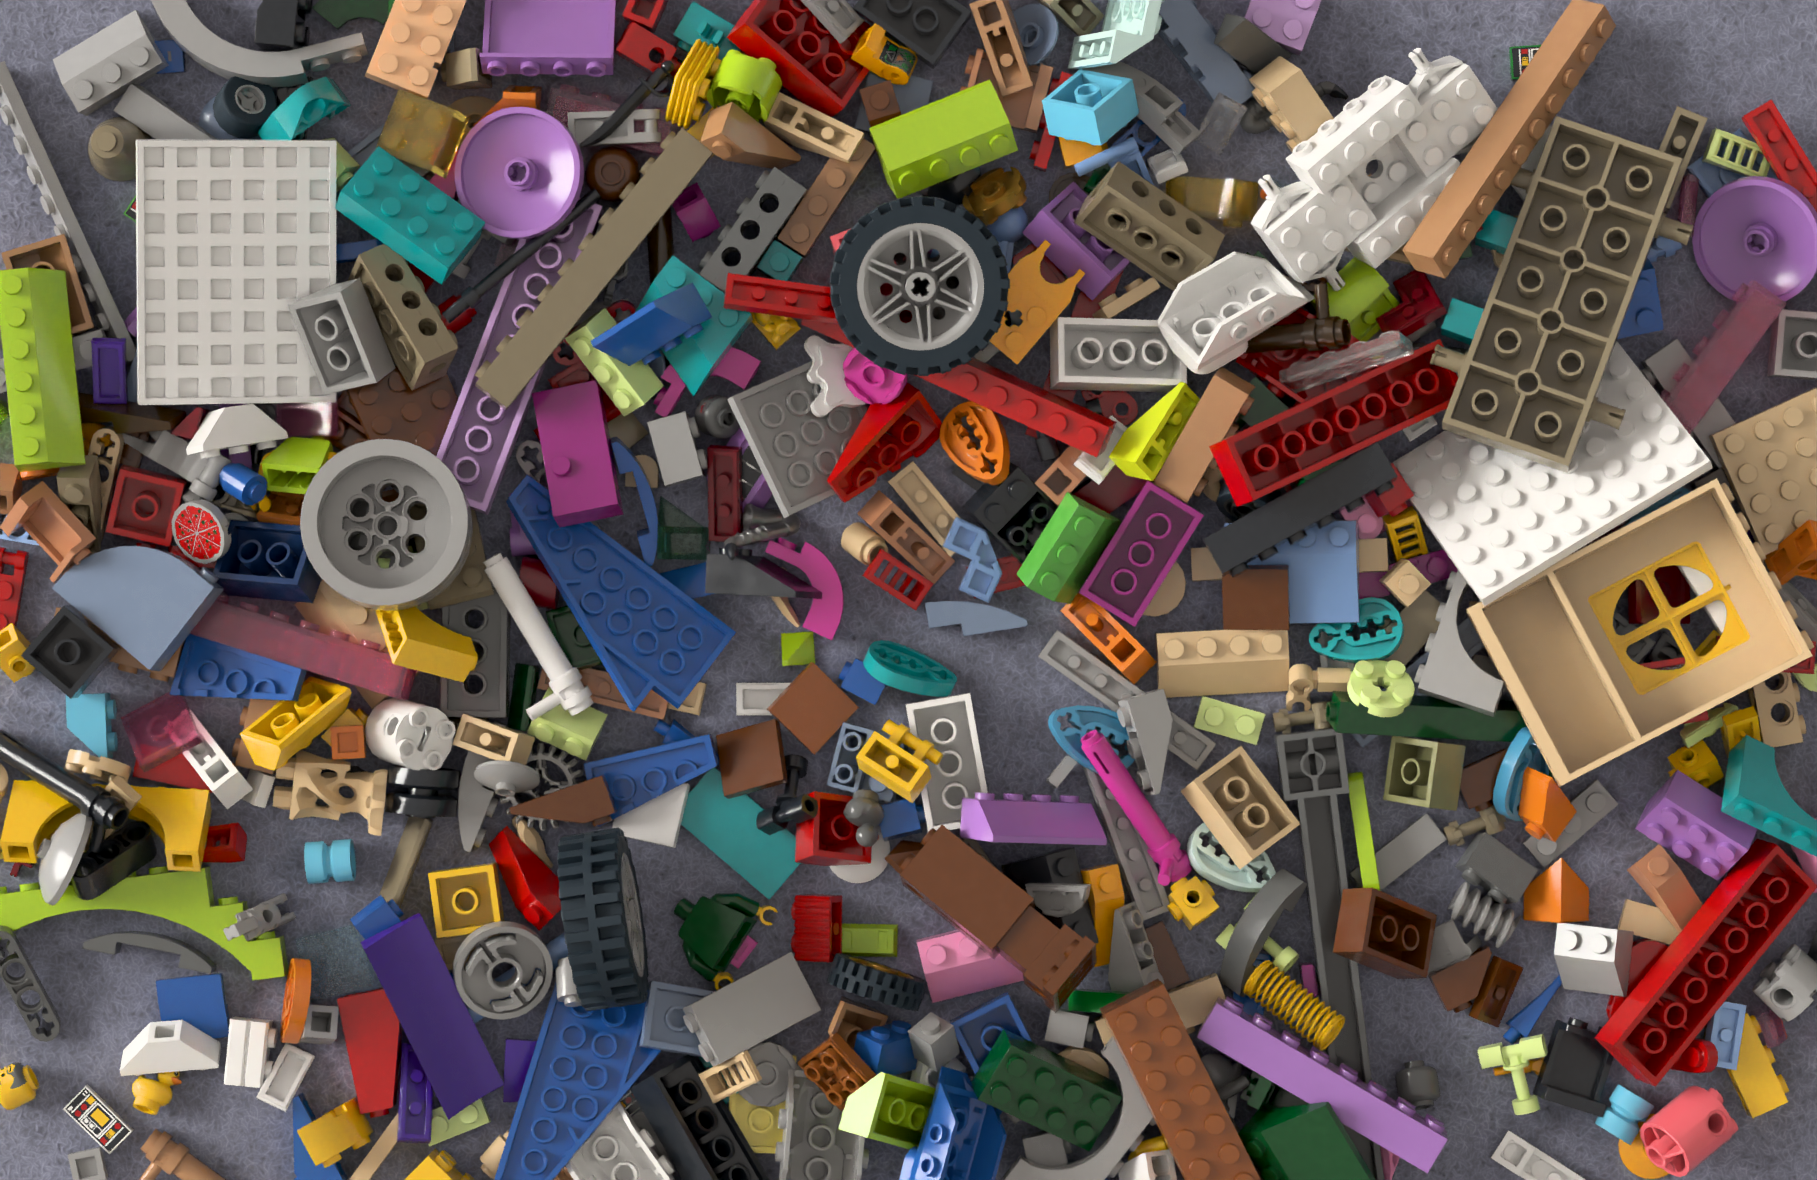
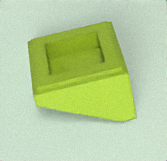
[781,631,815,666]

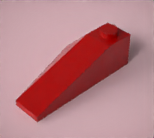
[827,383,942,503]

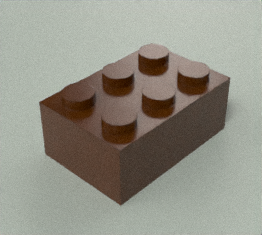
[1333,888,1437,979]

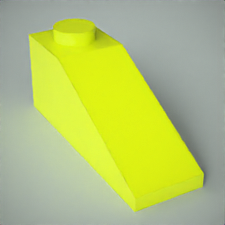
[1109,382,1200,481]

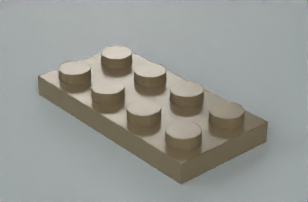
[410,504,494,610]

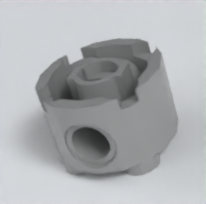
[1752,944,1817,1022]

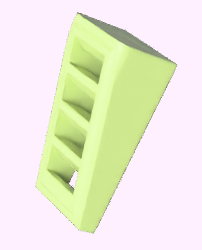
[1702,128,1770,177]

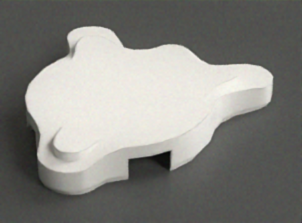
[804,335,867,417]

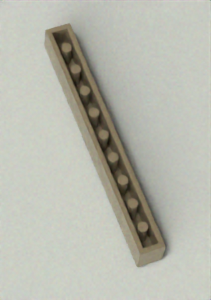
[475,128,713,410]

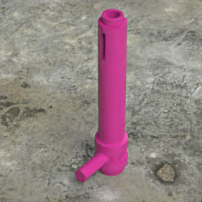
[1080,730,1192,886]

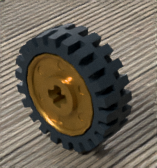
[827,953,927,1011]

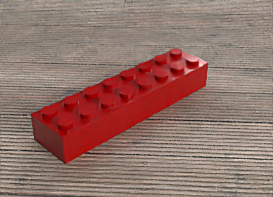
[1209,339,1458,507]
[1595,839,1817,1087]

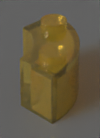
[1166,176,1259,228]

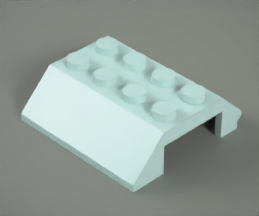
[1068,0,1165,70]

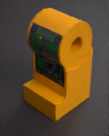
[851,23,918,85]

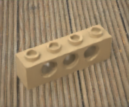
[1748,672,1806,748]

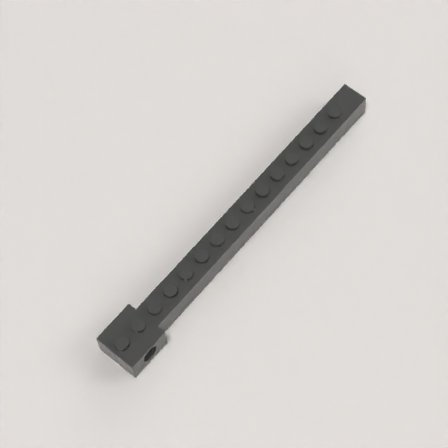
[1274,727,1384,1180]

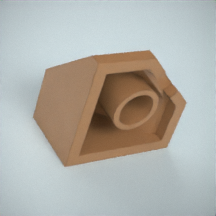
[828,996,888,1050]

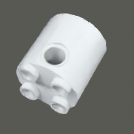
[365,698,456,771]

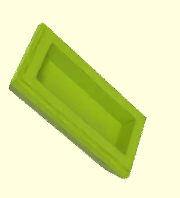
[842,923,898,957]

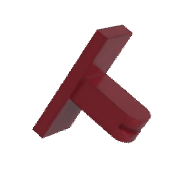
[10,862,35,877]

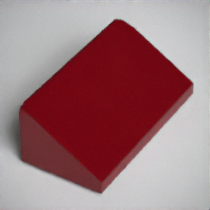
[171,407,210,439]

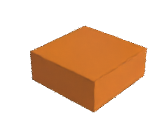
[330,725,366,760]

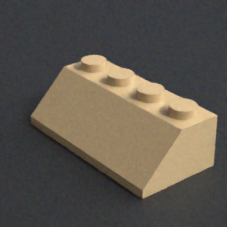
[295,580,421,709]
[1155,629,1289,698]

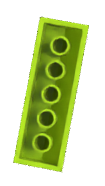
[0,267,86,472]

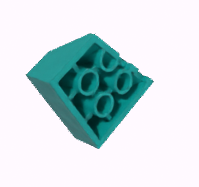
[635,256,753,397]

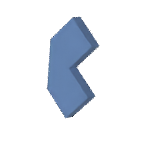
[942,517,1002,603]

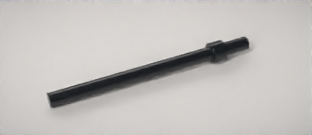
[442,188,602,323]

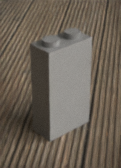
[683,952,821,1066]

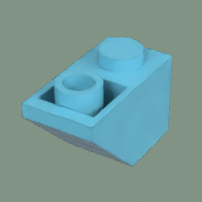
[66,693,118,758]

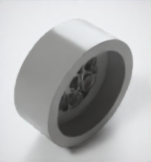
[300,439,473,611]

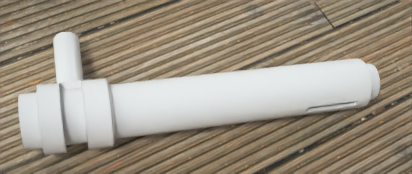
[483,553,594,721]

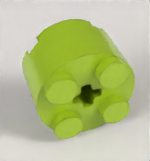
[707,50,782,122]

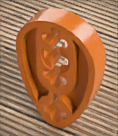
[940,401,1010,485]
[280,958,311,1044]

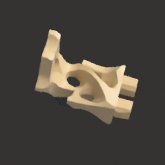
[272,750,388,836]

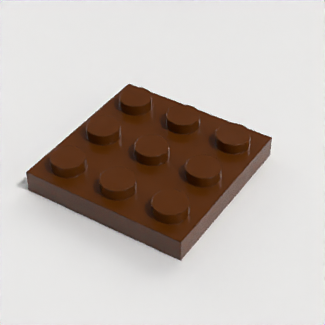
[346,366,458,456]

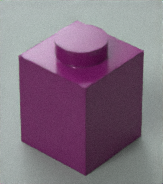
[672,182,721,242]

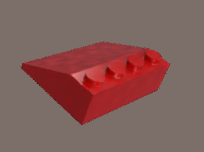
[727,0,871,117]

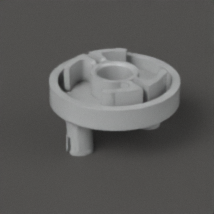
[453,921,553,1020]

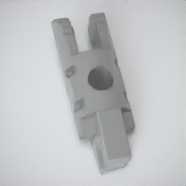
[223,893,296,941]

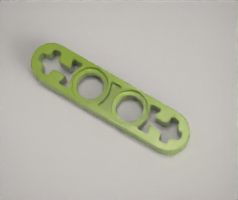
[1347,771,1381,891]

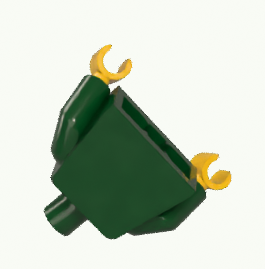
[674,893,778,990]

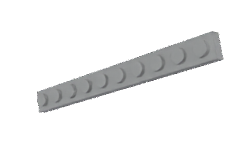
[0,61,136,367]

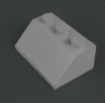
[53,10,169,116]
[288,278,395,395]

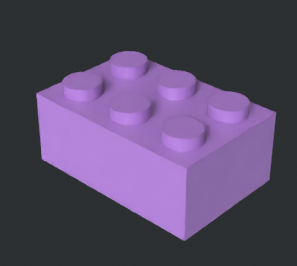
[1635,770,1758,881]

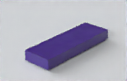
[397,1043,433,1144]

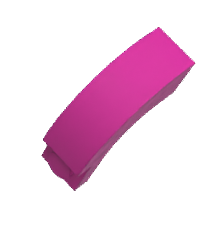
[653,347,762,417]
[765,537,844,640]

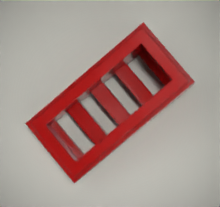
[862,548,934,611]
[202,822,247,863]

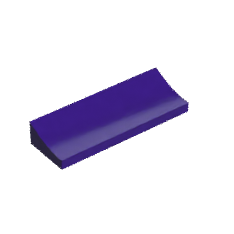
[360,912,504,1120]

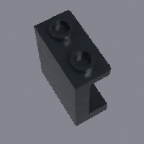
[1533,1017,1614,1117]

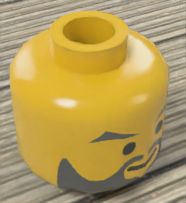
[0,1062,39,1110]

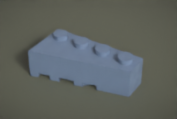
[1158,0,1254,119]

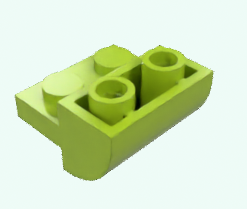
[1310,257,1400,348]

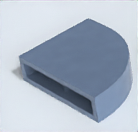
[52,546,224,671]

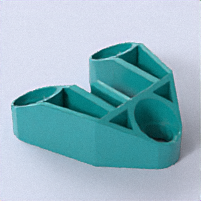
[258,77,351,140]

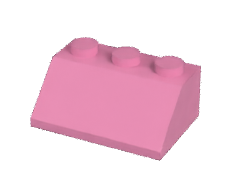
[917,930,1024,1003]

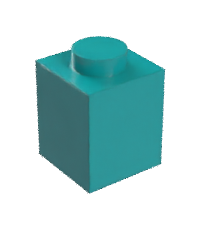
[757,240,803,281]

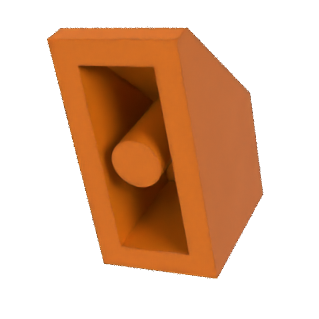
[1518,767,1577,842]

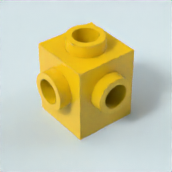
[1667,739,1724,788]
[1167,876,1219,930]

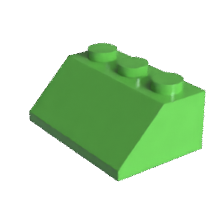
[1016,492,1122,604]

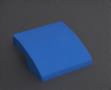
[156,973,230,1038]

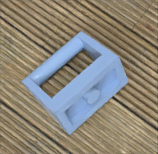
[1695,1001,1747,1070]

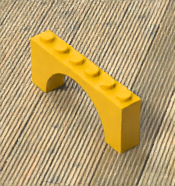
[0,780,212,872]

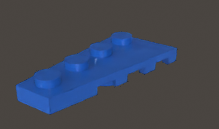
[169,633,307,701]
[583,734,718,827]

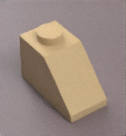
[452,714,535,765]

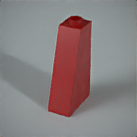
[337,988,403,1118]

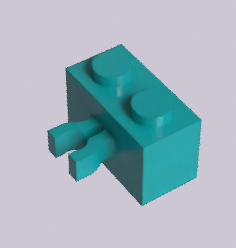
[673,1,743,60]

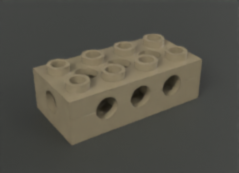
[1074,161,1225,291]
[348,244,458,390]

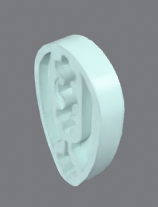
[1187,822,1276,892]

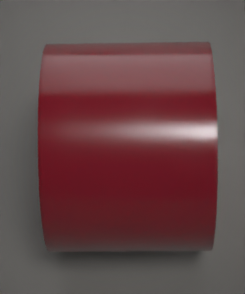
[519,557,560,609]

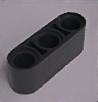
[71,821,157,900]

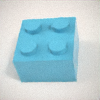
[1042,69,1139,145]

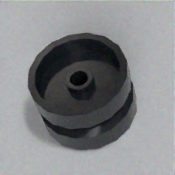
[385,765,460,818]

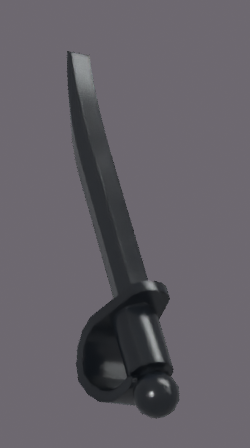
[580,60,674,148]

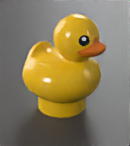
[132,1071,182,1115]

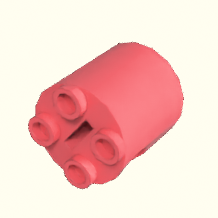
[1640,1086,1738,1177]

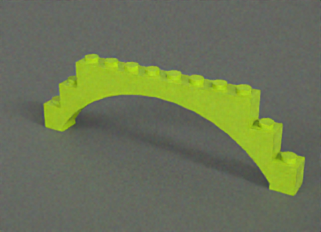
[0,866,288,981]

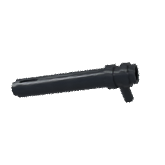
[0,730,130,853]

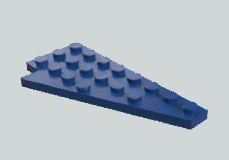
[506,474,736,712]
[494,982,663,1180]

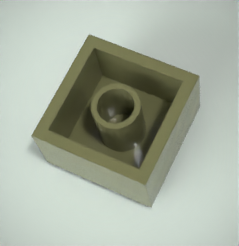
[1383,736,1466,811]

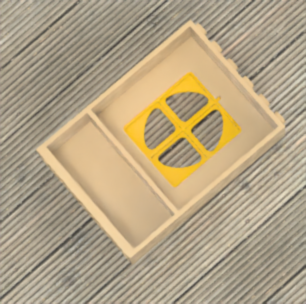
[1466,478,1814,787]

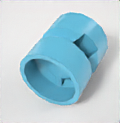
[304,839,356,884]
[1595,1084,1654,1145]

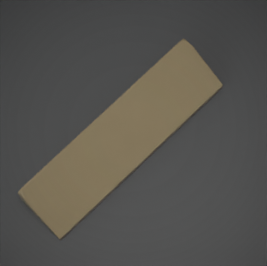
[379,817,433,908]

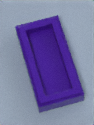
[91,338,128,404]

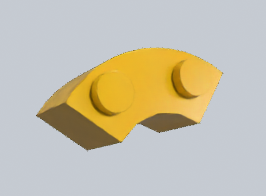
[297,1097,374,1168]

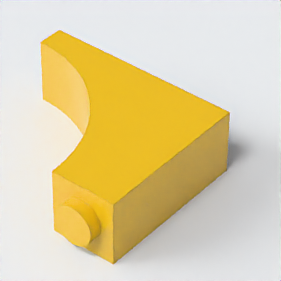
[375,607,478,683]

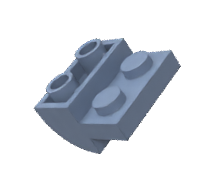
[827,722,908,802]

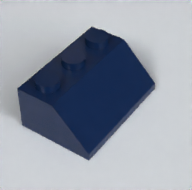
[213,520,322,603]

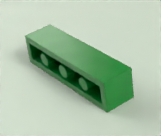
[1068,989,1131,1013]

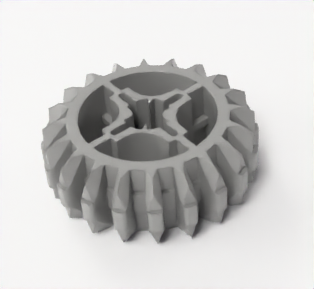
[500,742,584,831]

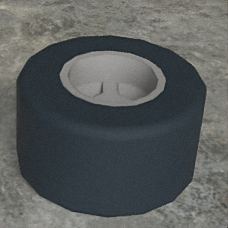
[213,76,278,139]

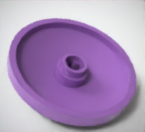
[454,107,584,239]
[1692,176,1817,307]

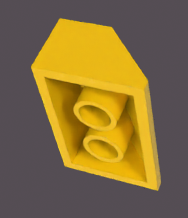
[240,676,352,771]

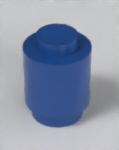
[219,463,267,505]

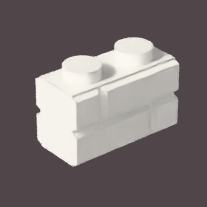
[224,1017,277,1088]

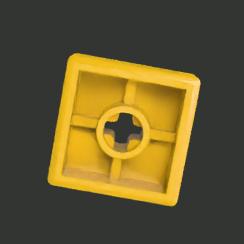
[665,39,721,129]

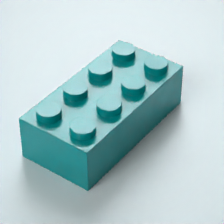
[335,146,486,285]

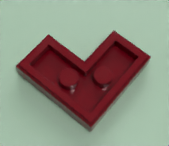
[1375,270,1447,346]

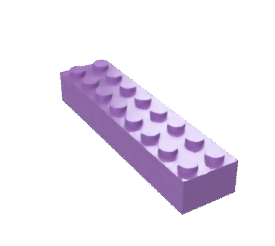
[1197,996,1448,1174]

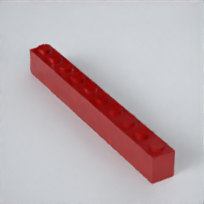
[801,319,1117,457]

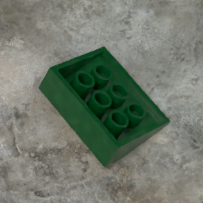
[1238,1102,1376,1180]

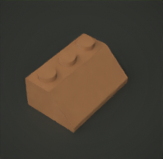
[1,234,95,337]

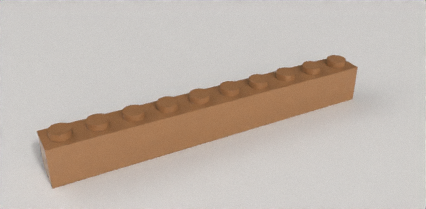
[1402,0,1616,279]

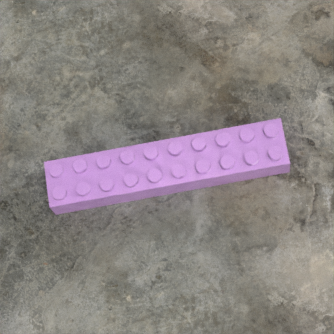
[436,198,604,515]

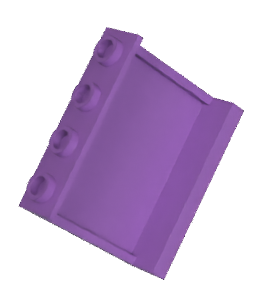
[480,0,617,77]

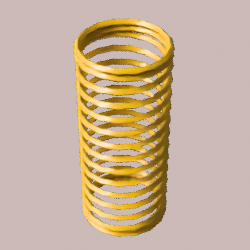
[1243,960,1345,1051]

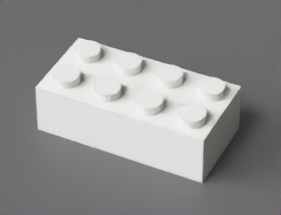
[1050,317,1187,392]
[906,693,988,832]

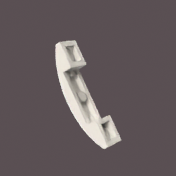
[1491,1130,1586,1180]

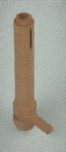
[139,1129,226,1180]

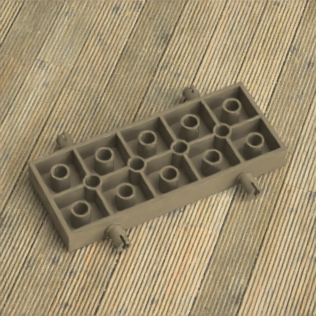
[1430,116,1694,473]

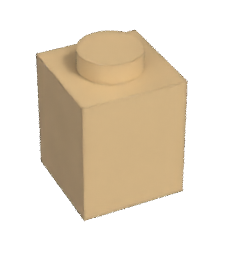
[1379,558,1431,607]

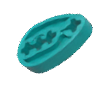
[1309,597,1404,663]
[863,640,957,697]

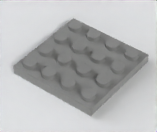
[727,361,867,518]

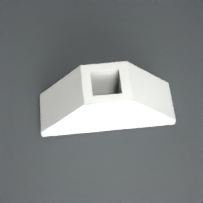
[186,404,288,459]
[120,1020,221,1076]

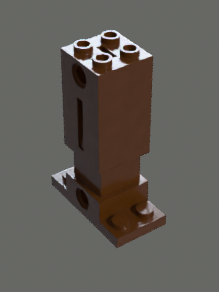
[900,825,1097,1013]

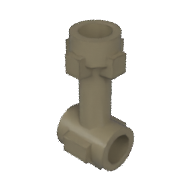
[1272,701,1332,734]
[1443,805,1506,846]

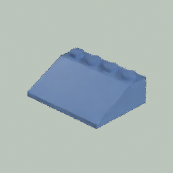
[1224,520,1360,624]

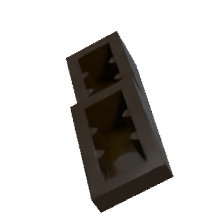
[78,392,187,434]

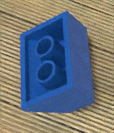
[590,282,712,366]

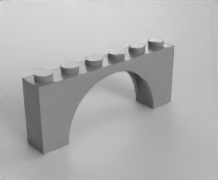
[1414,570,1505,717]

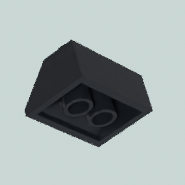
[1001,847,1099,943]

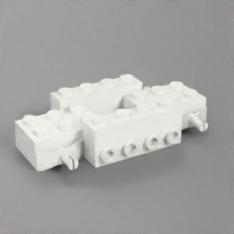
[1251,48,1498,291]

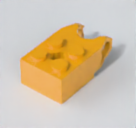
[989,240,1086,365]

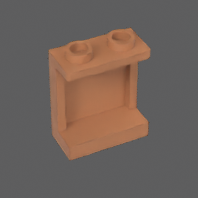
[960,48,1054,134]
[0,481,96,583]

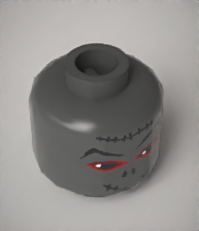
[695,394,740,439]

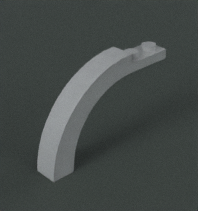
[151,0,369,87]

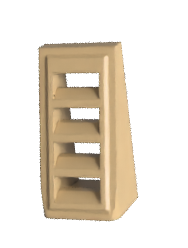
[698,1050,762,1104]

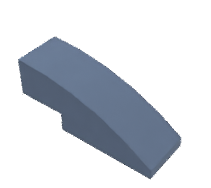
[925,601,1028,636]

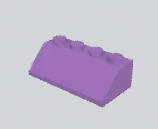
[960,792,1107,845]

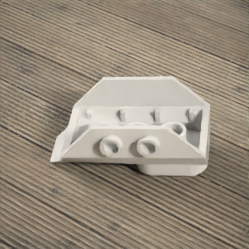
[1157,251,1315,374]
[566,1102,675,1180]

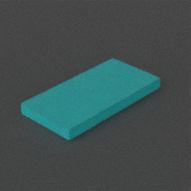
[681,767,800,900]

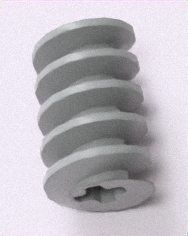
[1447,881,1521,948]

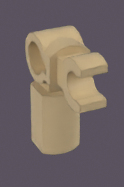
[1286,664,1351,711]

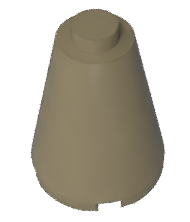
[88,117,152,182]

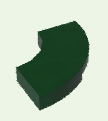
[312,0,388,29]

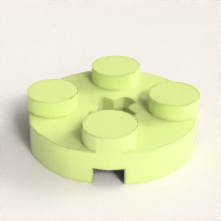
[1347,660,1415,717]

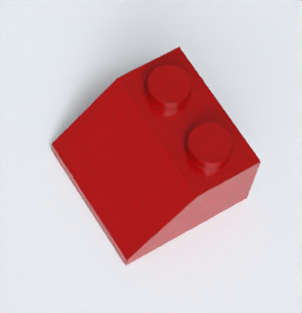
[795,791,872,866]

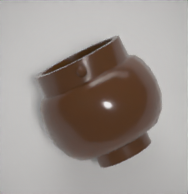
[585,146,640,202]

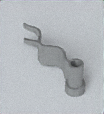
[122,430,231,502]

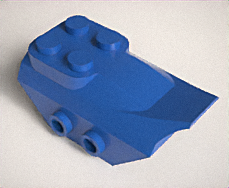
[899,1066,1007,1180]

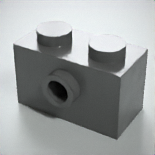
[1455,832,1538,905]

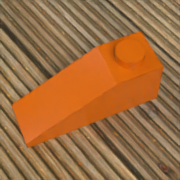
[1060,592,1157,684]

